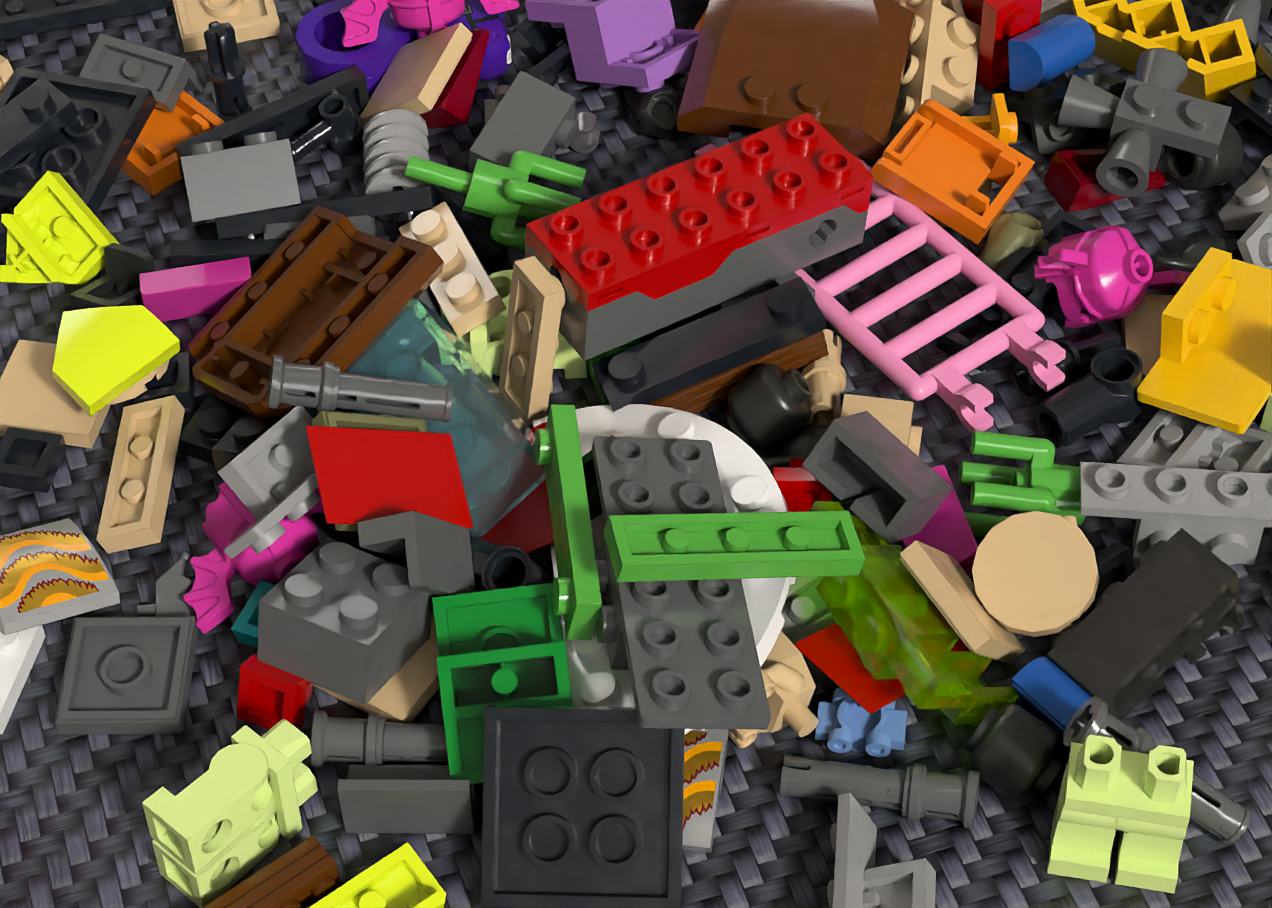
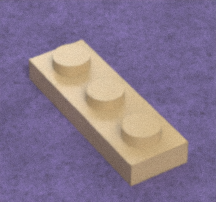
[398,201,507,337]
[498,256,565,426]
[96,395,185,554]

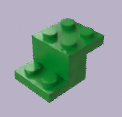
[432,583,573,784]

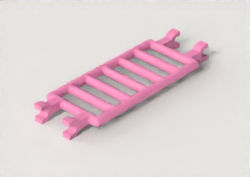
[694,143,1066,434]

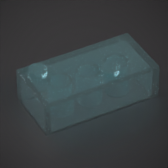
[346,298,546,539]

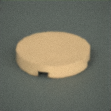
[972,511,1099,637]

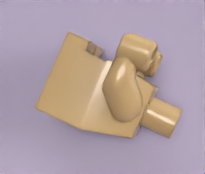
[728,631,819,748]

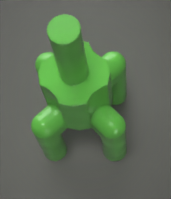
[404,150,586,251]
[958,430,1086,538]

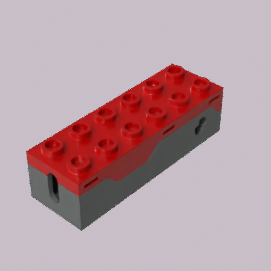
[525,112,874,361]

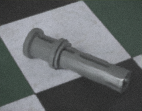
[267,354,453,423]
[1063,696,1251,845]
[311,710,449,767]
[780,755,980,829]

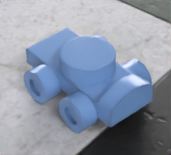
[815,687,907,757]

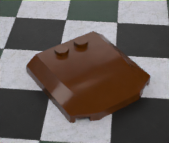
[677,0,915,160]
[188,205,444,419]

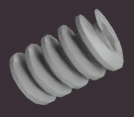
[362,109,431,222]

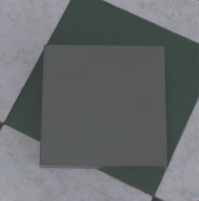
[55,616,199,735]

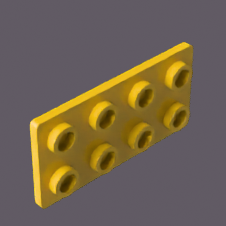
[1137,247,1272,434]

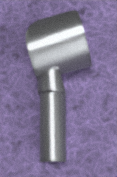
[569,112,600,154]

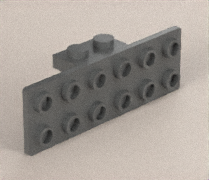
[591,436,771,730]

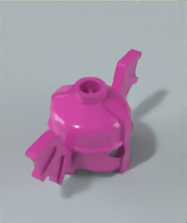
[340,0,520,47]
[1034,225,1191,328]
[183,482,324,634]

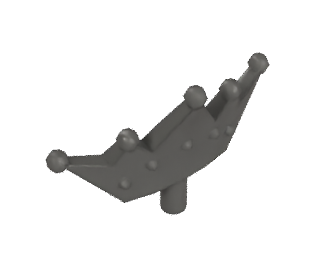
[137,552,197,618]

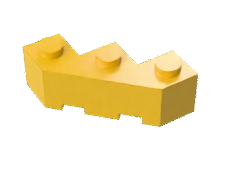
[1071,0,1256,103]

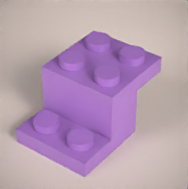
[524,0,701,92]

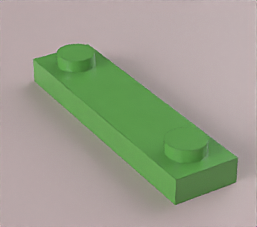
[534,404,602,640]
[603,511,866,582]

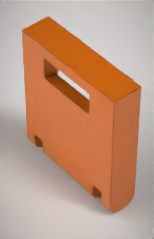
[121,90,226,196]
[871,99,1035,245]

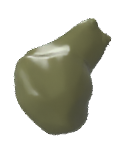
[978,212,1048,273]

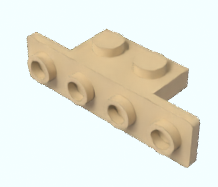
[889,0,981,143]

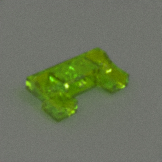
[809,501,1018,725]

